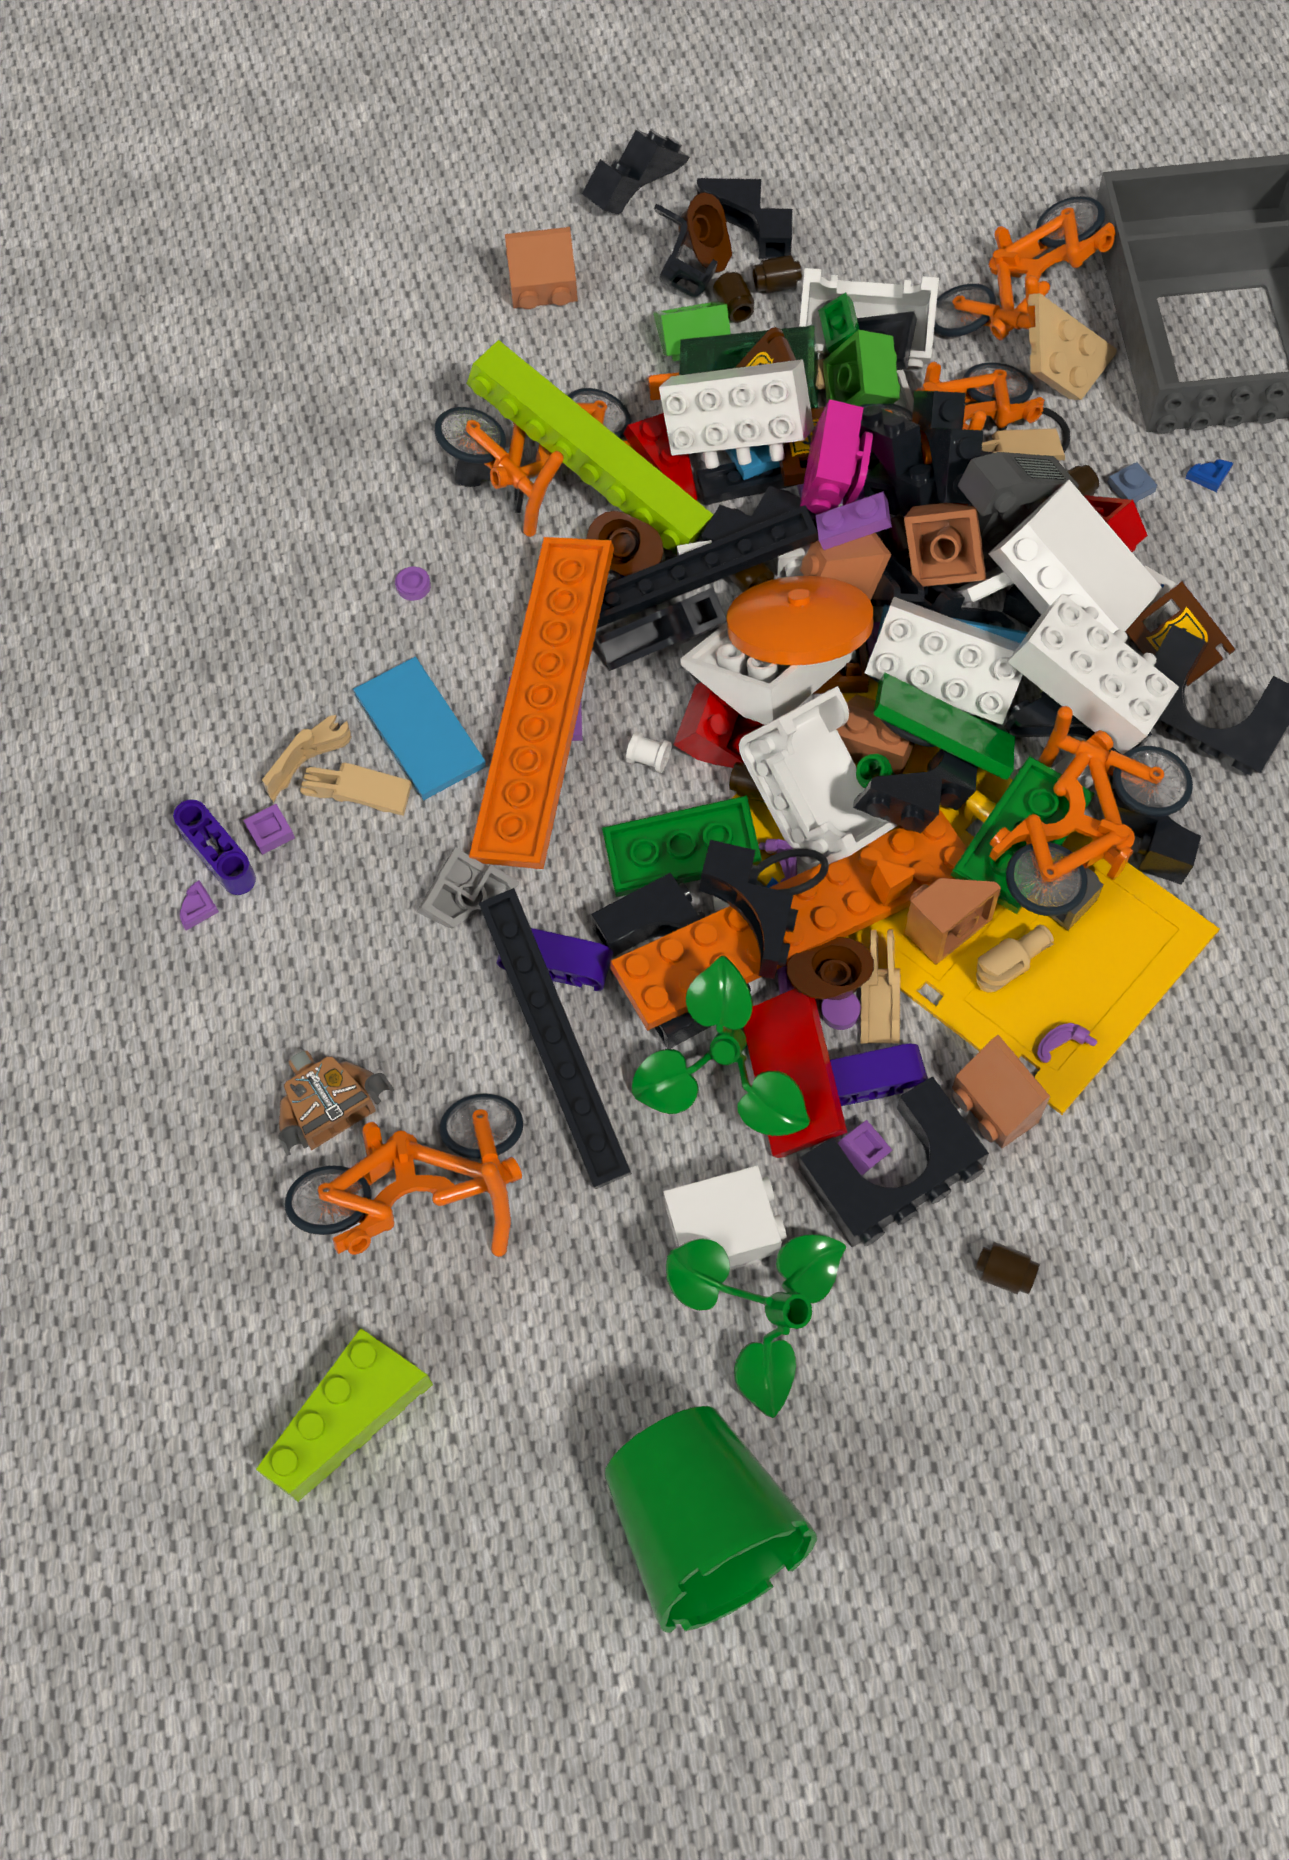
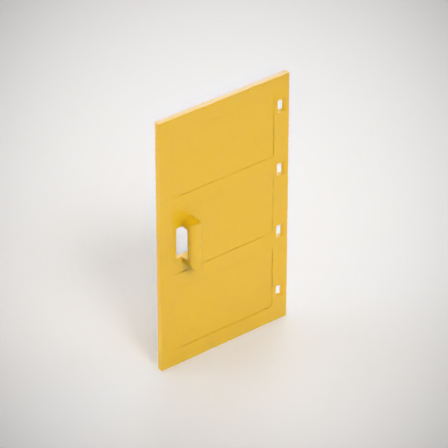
[732,677,1220,1115]

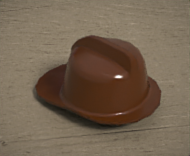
[678,193,732,273]
[586,511,664,576]
[787,937,874,1000]

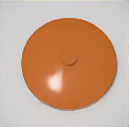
[727,576,873,665]

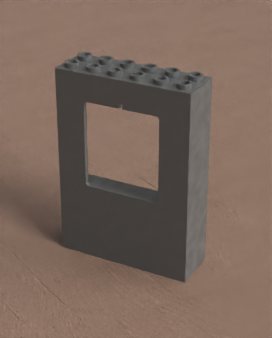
[1092,154,1289,434]

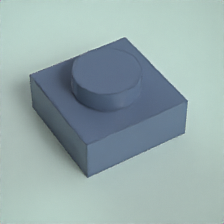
[1107,462,1158,503]

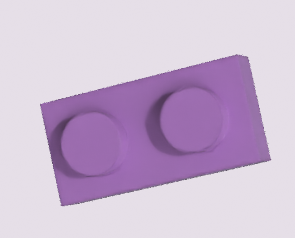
[816,492,892,550]

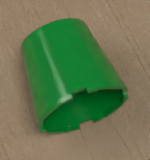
[604,1406,817,1633]

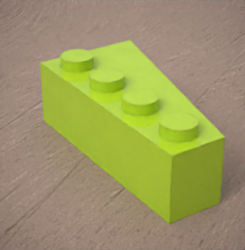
[256,1328,433,1502]

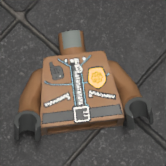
[278,1051,394,1156]

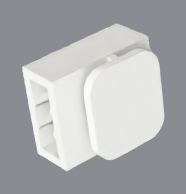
[663,1165,787,1271]

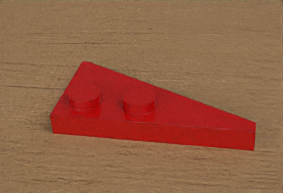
[623,413,698,502]

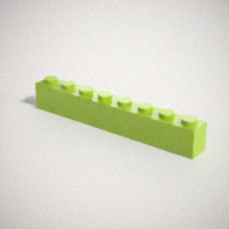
[466,340,713,555]

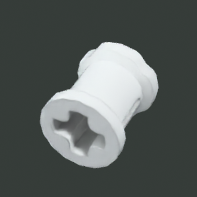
[626,731,672,773]

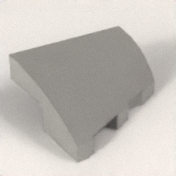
[416,847,519,928]

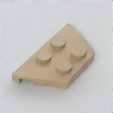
[1028,293,1117,400]

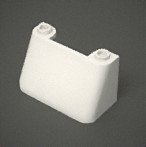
[797,268,939,371]
[739,686,898,870]

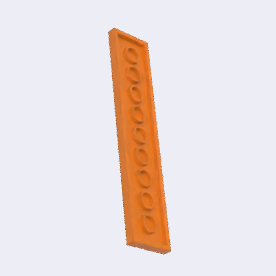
[469,537,614,869]
[610,809,967,1031]

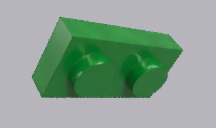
[818,292,860,354]

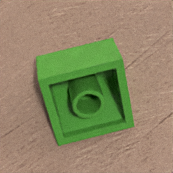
[653,301,732,361]
[823,330,900,406]

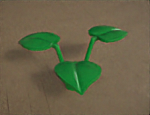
[632,956,810,1136]
[666,1234,846,1418]

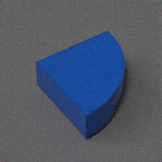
[1185,459,1233,493]

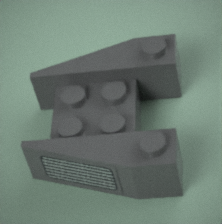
[947,452,1079,589]

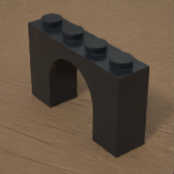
[1154,625,1289,776]
[591,872,751,1049]
[798,1076,989,1247]

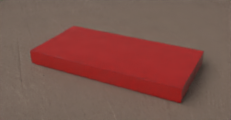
[743,988,847,1158]

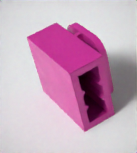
[800,399,873,514]

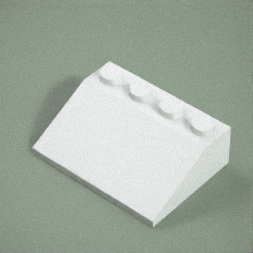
[988,480,1163,633]
[680,622,855,725]

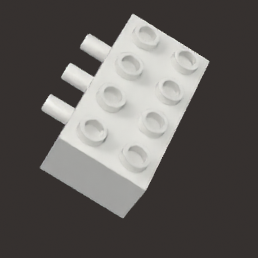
[659,360,814,469]
[1008,593,1179,755]
[865,597,1023,725]

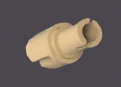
[976,924,1054,993]

